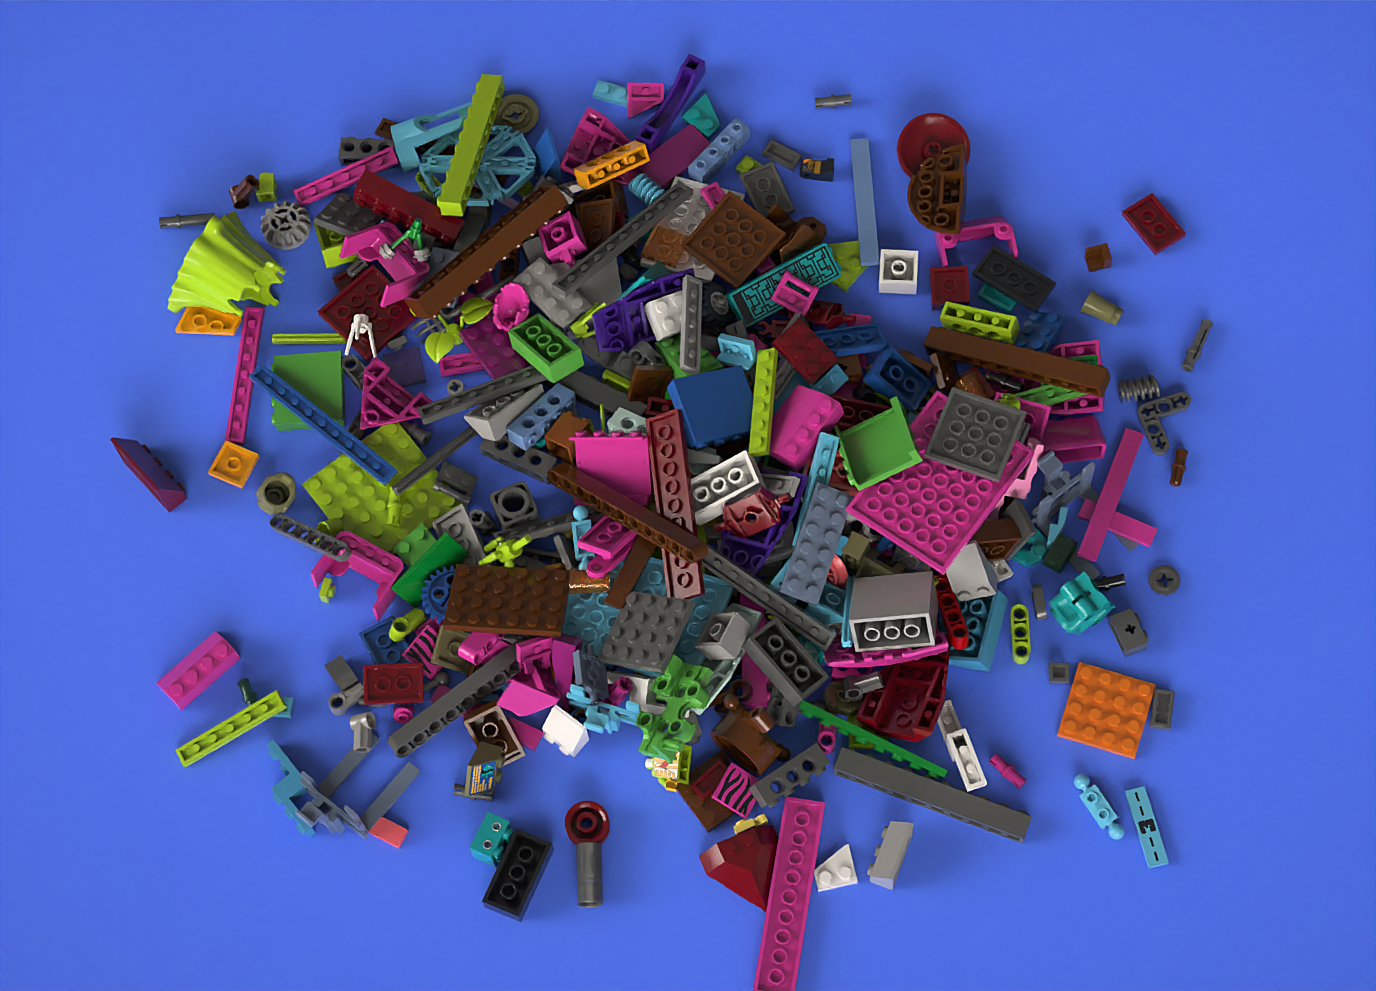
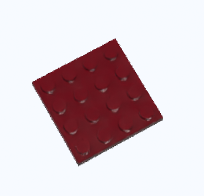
[317,264,418,362]

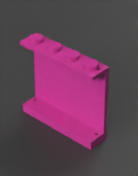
[569,430,653,505]

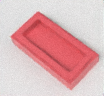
[369,817,409,849]

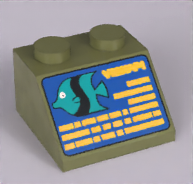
[464,741,505,797]

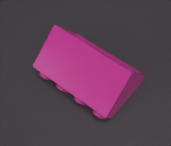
[1037,415,1106,467]

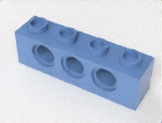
[688,118,750,184]
[506,383,577,451]

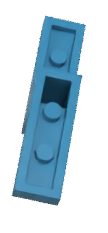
[267,740,315,838]

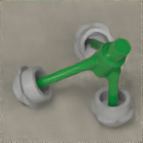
[379,218,431,261]

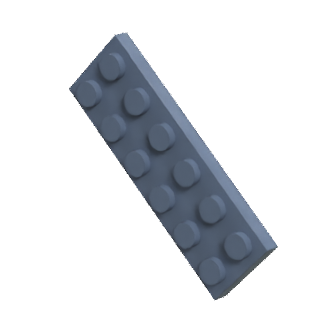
[779,482,854,606]

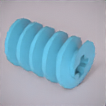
[628,173,666,206]

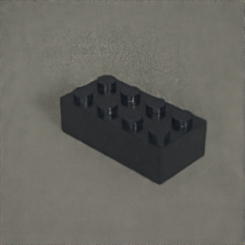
[482,828,554,922]

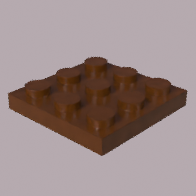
[676,750,736,833]

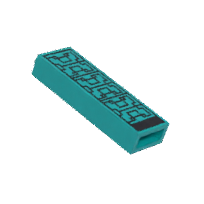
[725,242,842,328]

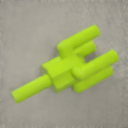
[479,535,532,567]

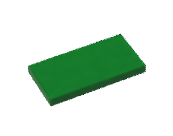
[391,532,469,608]

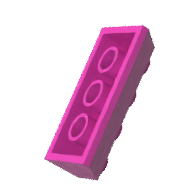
[156,632,241,711]

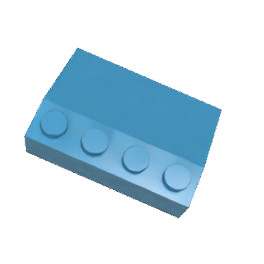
[937,589,1008,671]

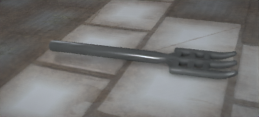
[411,275,516,345]

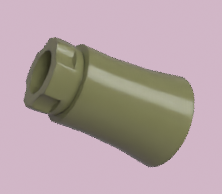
[1080,289,1124,326]

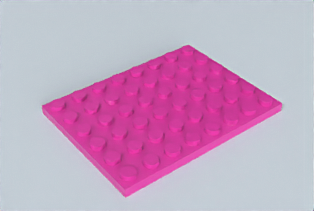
[846,390,1035,575]

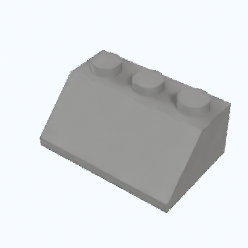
[867,821,914,890]

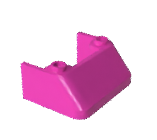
[934,216,1018,267]
[339,222,430,307]
[310,531,404,621]
[480,639,561,717]

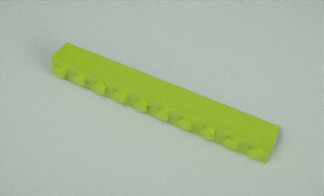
[437,74,505,216]

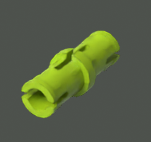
[387,486,402,527]

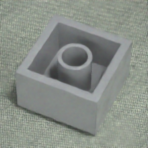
[694,612,752,660]

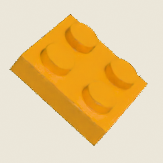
[208,440,260,489]

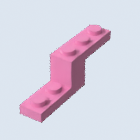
[985,437,1044,521]

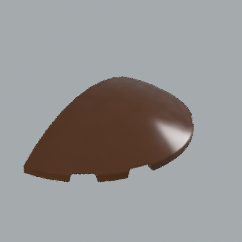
[907,144,967,235]

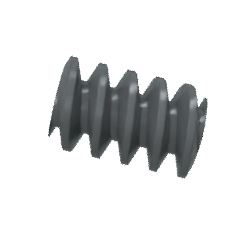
[1118,374,1160,404]

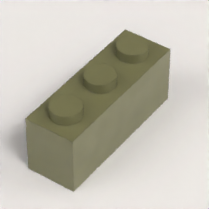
[842,531,870,576]

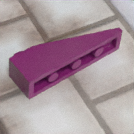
[550,633,583,715]

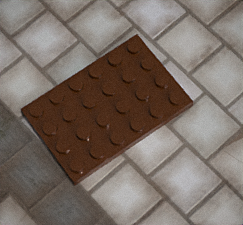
[443,564,573,637]

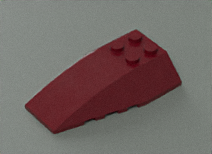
[856,634,951,742]

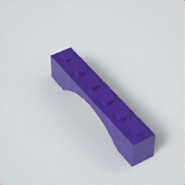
[635,54,706,154]

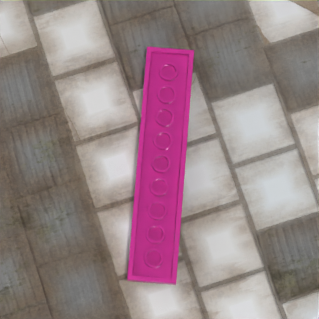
[753,797,825,991]

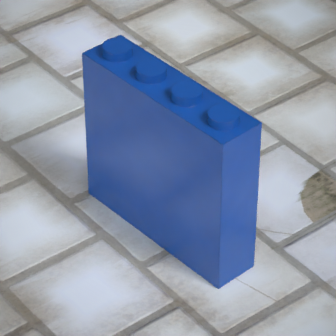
[667,365,753,450]

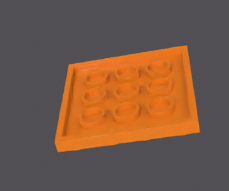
[1057,662,1156,759]

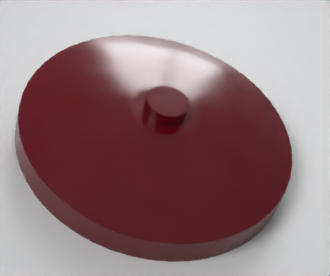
[896,113,970,179]

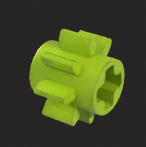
[997,393,1020,409]

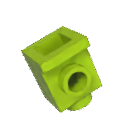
[256,172,277,202]

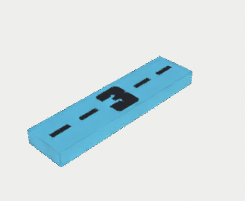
[1125,786,1169,869]

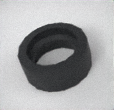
[701,323,729,352]

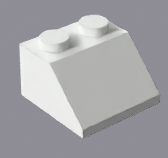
[542,704,589,757]

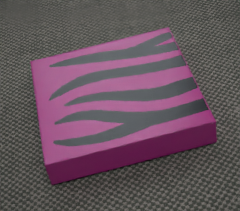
[402,625,443,680]
[711,763,760,818]

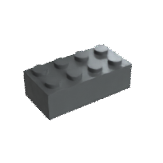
[742,616,829,707]

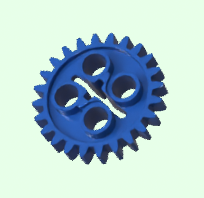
[421,565,455,624]

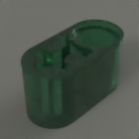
[1042,533,1078,574]

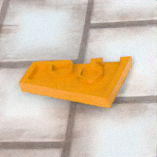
[175,307,242,336]

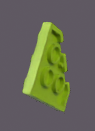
[829,241,879,293]

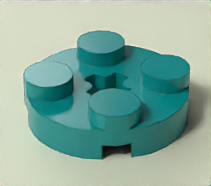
[1012,528,1047,567]

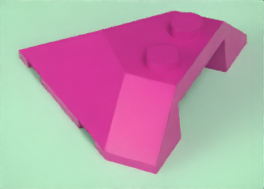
[360,357,433,430]

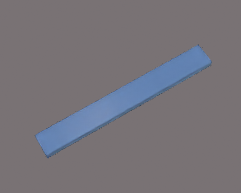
[850,138,880,266]

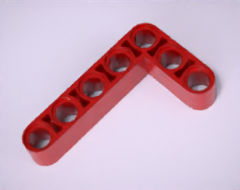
[927,566,969,650]

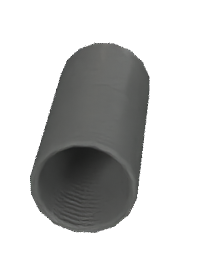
[576,842,603,908]

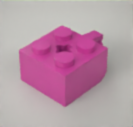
[538,211,588,268]

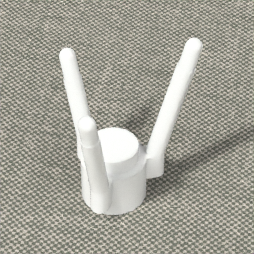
[345,314,377,358]

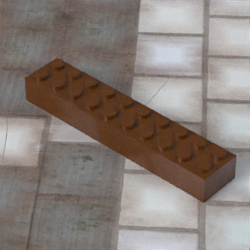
[404,185,569,319]

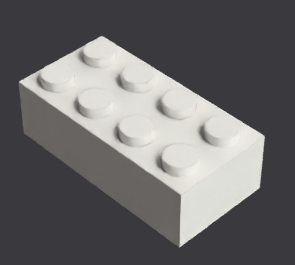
[691,450,767,526]

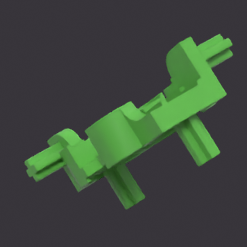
[636,653,713,764]

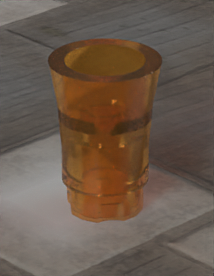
[954,372,991,400]
[569,568,610,595]

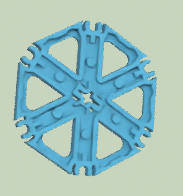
[419,125,537,206]

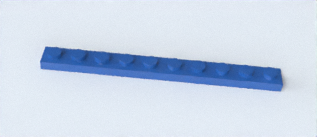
[249,363,398,486]

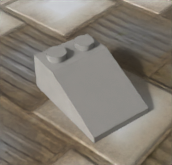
[946,540,997,602]

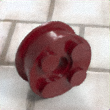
[565,801,610,845]

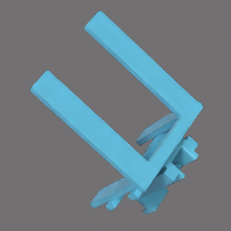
[566,674,654,734]

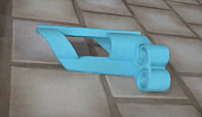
[391,103,472,173]

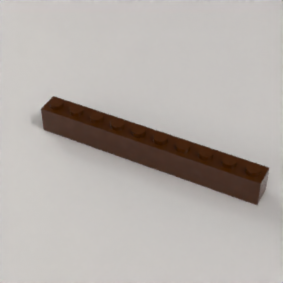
[923,326,1111,398]

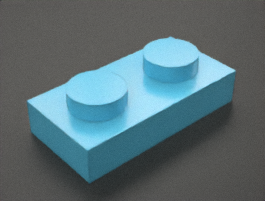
[592,80,627,107]

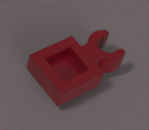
[757,320,790,340]

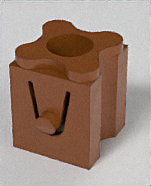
[544,411,593,466]

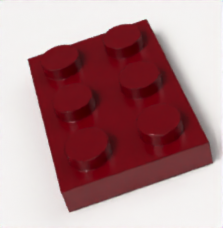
[1122,193,1186,255]
[771,318,839,385]
[363,663,424,705]

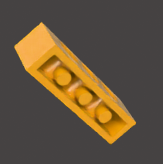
[573,140,650,190]

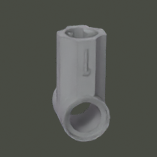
[329,681,364,716]
[350,711,376,753]

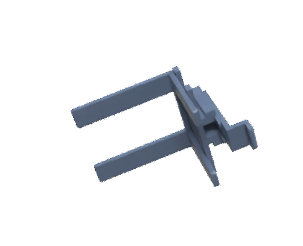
[1031,450,1140,580]
[296,734,420,839]

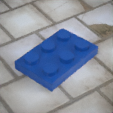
[1014,311,1067,353]

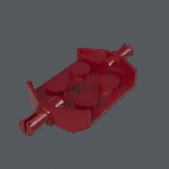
[777,300,856,330]
[714,487,792,538]

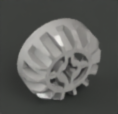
[260,200,312,250]

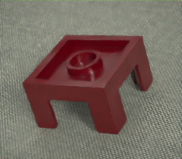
[929,266,970,311]

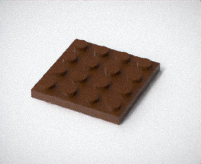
[681,191,786,289]

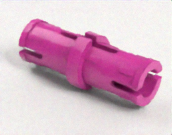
[989,753,1027,789]

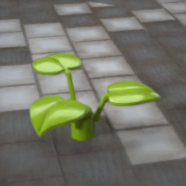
[410,297,494,364]

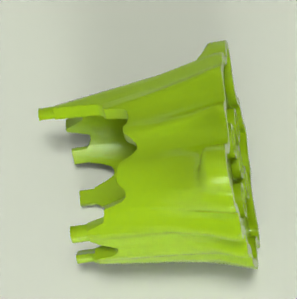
[167,211,287,317]

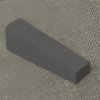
[687,449,724,466]

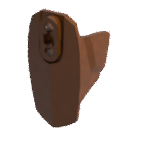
[751,204,827,279]

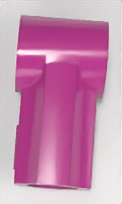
[599,676,633,711]
[817,712,838,755]

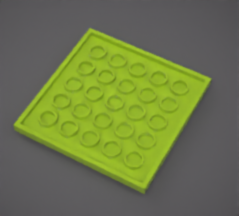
[302,422,461,556]

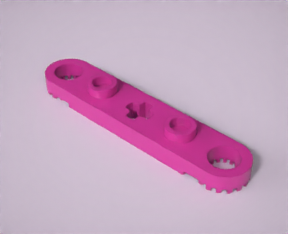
[587,534,639,579]

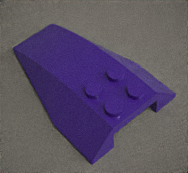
[592,268,695,352]
[719,465,809,577]

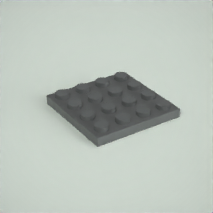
[925,387,1027,483]
[597,591,695,673]

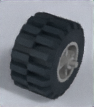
[701,282,735,328]

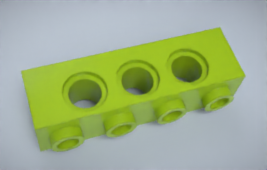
[940,301,1020,344]

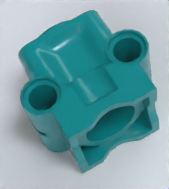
[1048,571,1115,636]

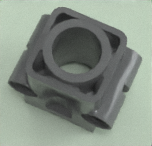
[489,481,541,531]

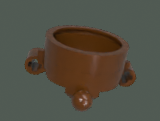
[710,694,791,776]

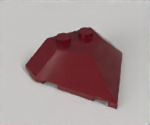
[699,825,778,913]

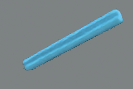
[841,576,856,647]

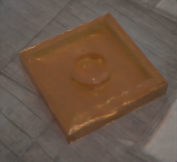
[641,225,689,268]

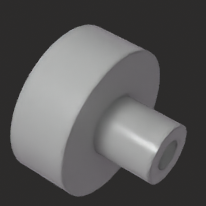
[619,263,639,283]

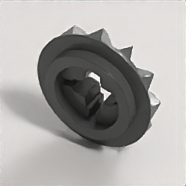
[1149,565,1180,596]

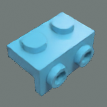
[716,333,757,370]

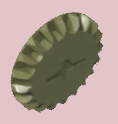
[494,94,539,134]

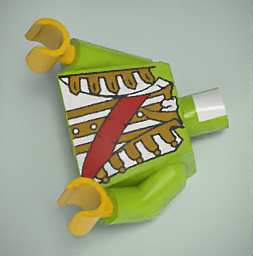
[645,744,692,792]

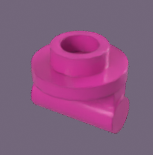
[393,706,414,724]

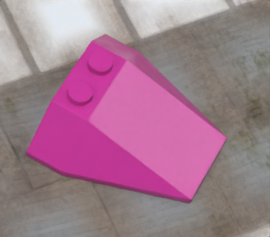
[560,107,639,186]

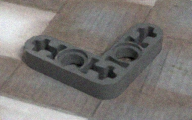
[1137,392,1191,456]

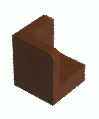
[1084,243,1112,272]

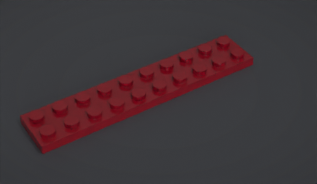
[645,408,705,600]

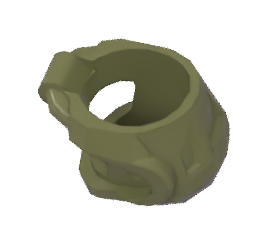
[256,472,296,515]

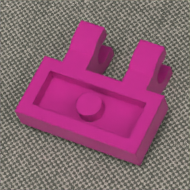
[516,636,555,675]

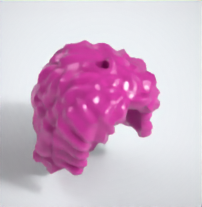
[492,282,530,331]

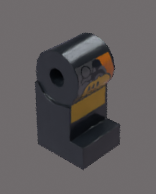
[799,158,835,182]

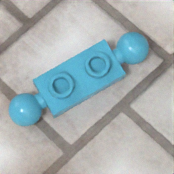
[571,505,596,575]
[1074,774,1125,840]

